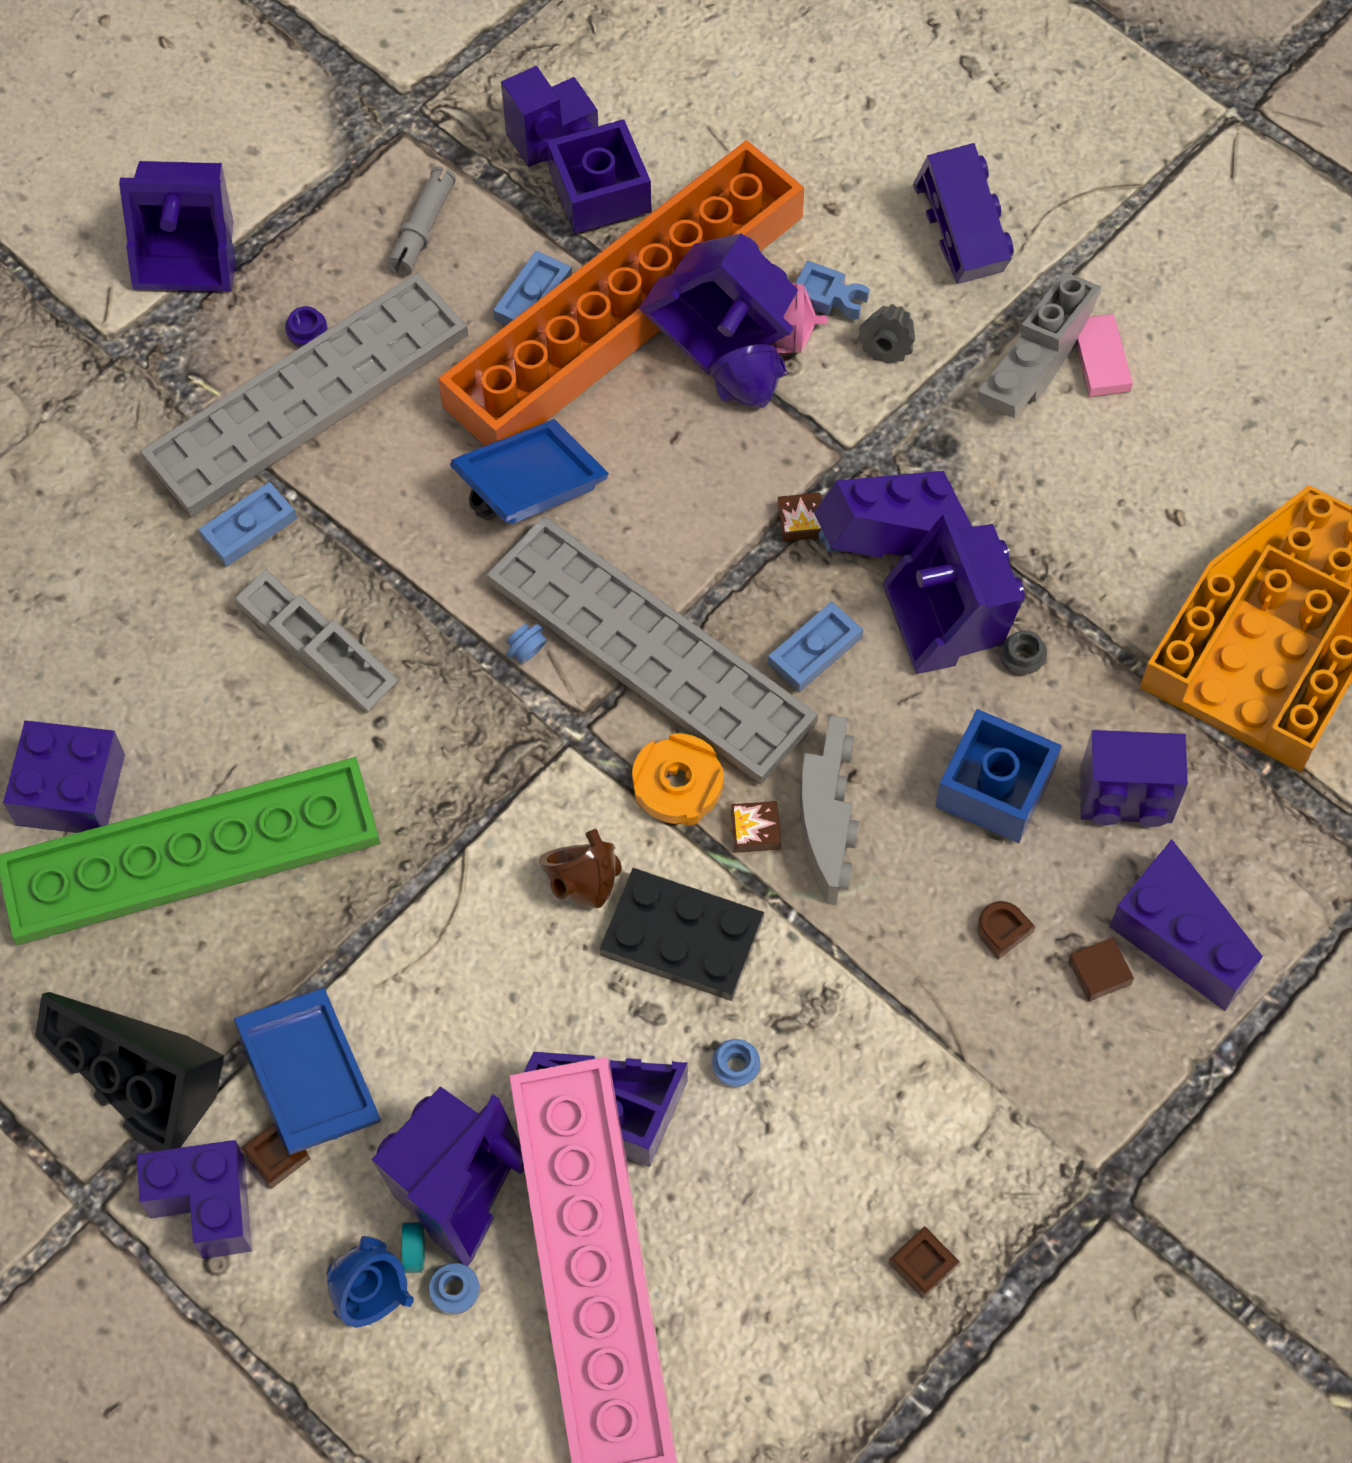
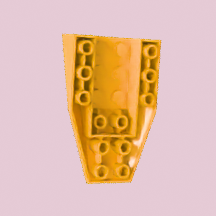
[1140,485,1352,773]

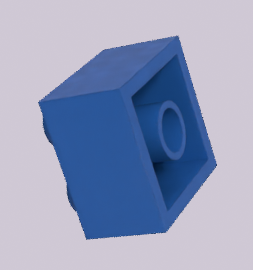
[935,709,1062,843]

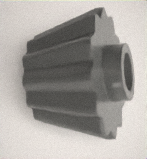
[858,304,915,364]

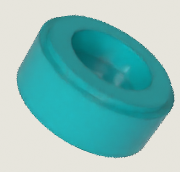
[402,1222,425,1273]

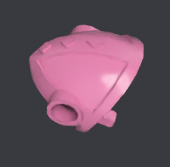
[771,283,828,353]

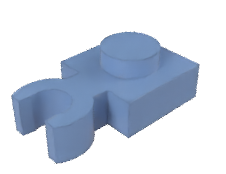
[795,260,870,319]

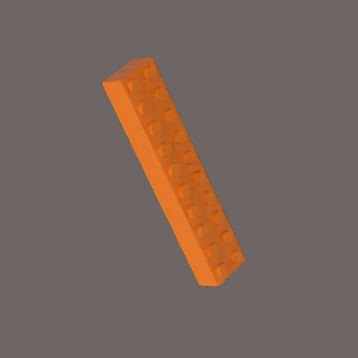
[438,140,804,446]

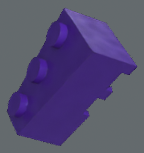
[913,143,1014,284]
[814,471,972,558]
[1109,839,1263,1011]
[524,1051,688,1167]

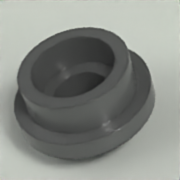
[1002,630,1047,674]

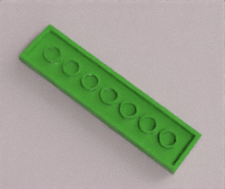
[0,757,381,945]

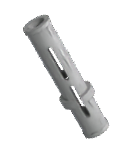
[387,166,456,276]

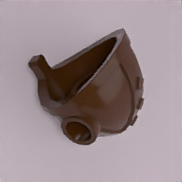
[539,828,622,908]

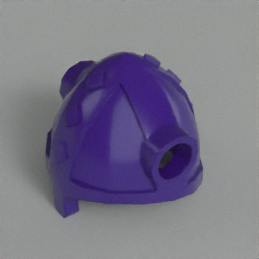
[710,344,788,408]

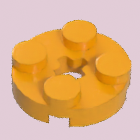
[632,733,724,826]

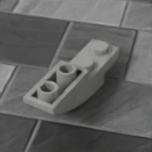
[978,271,1101,418]
[800,715,859,905]

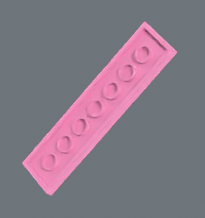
[509,1057,678,1463]

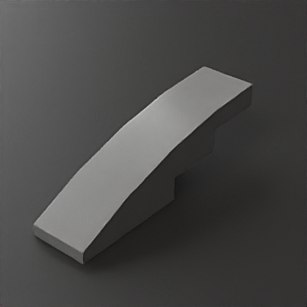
[234,569,399,713]

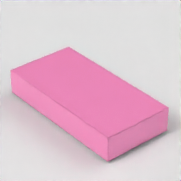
[1075,314,1133,397]

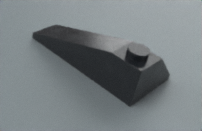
[35,992,224,1151]

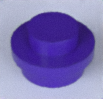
[285,306,328,347]

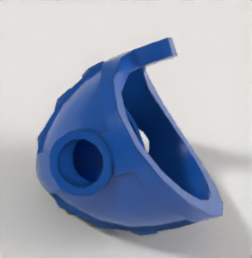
[326,1236,414,1328]

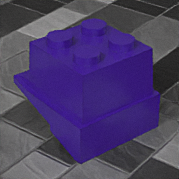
[119,161,236,292]
[639,233,798,375]
[882,513,1025,674]
[371,1086,525,1266]

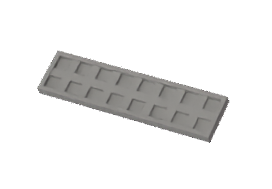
[140,272,468,517]
[486,516,818,785]

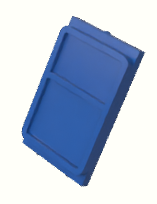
[450,419,609,524]
[234,988,381,1155]

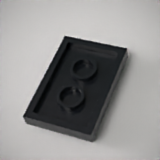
[600,868,764,1001]

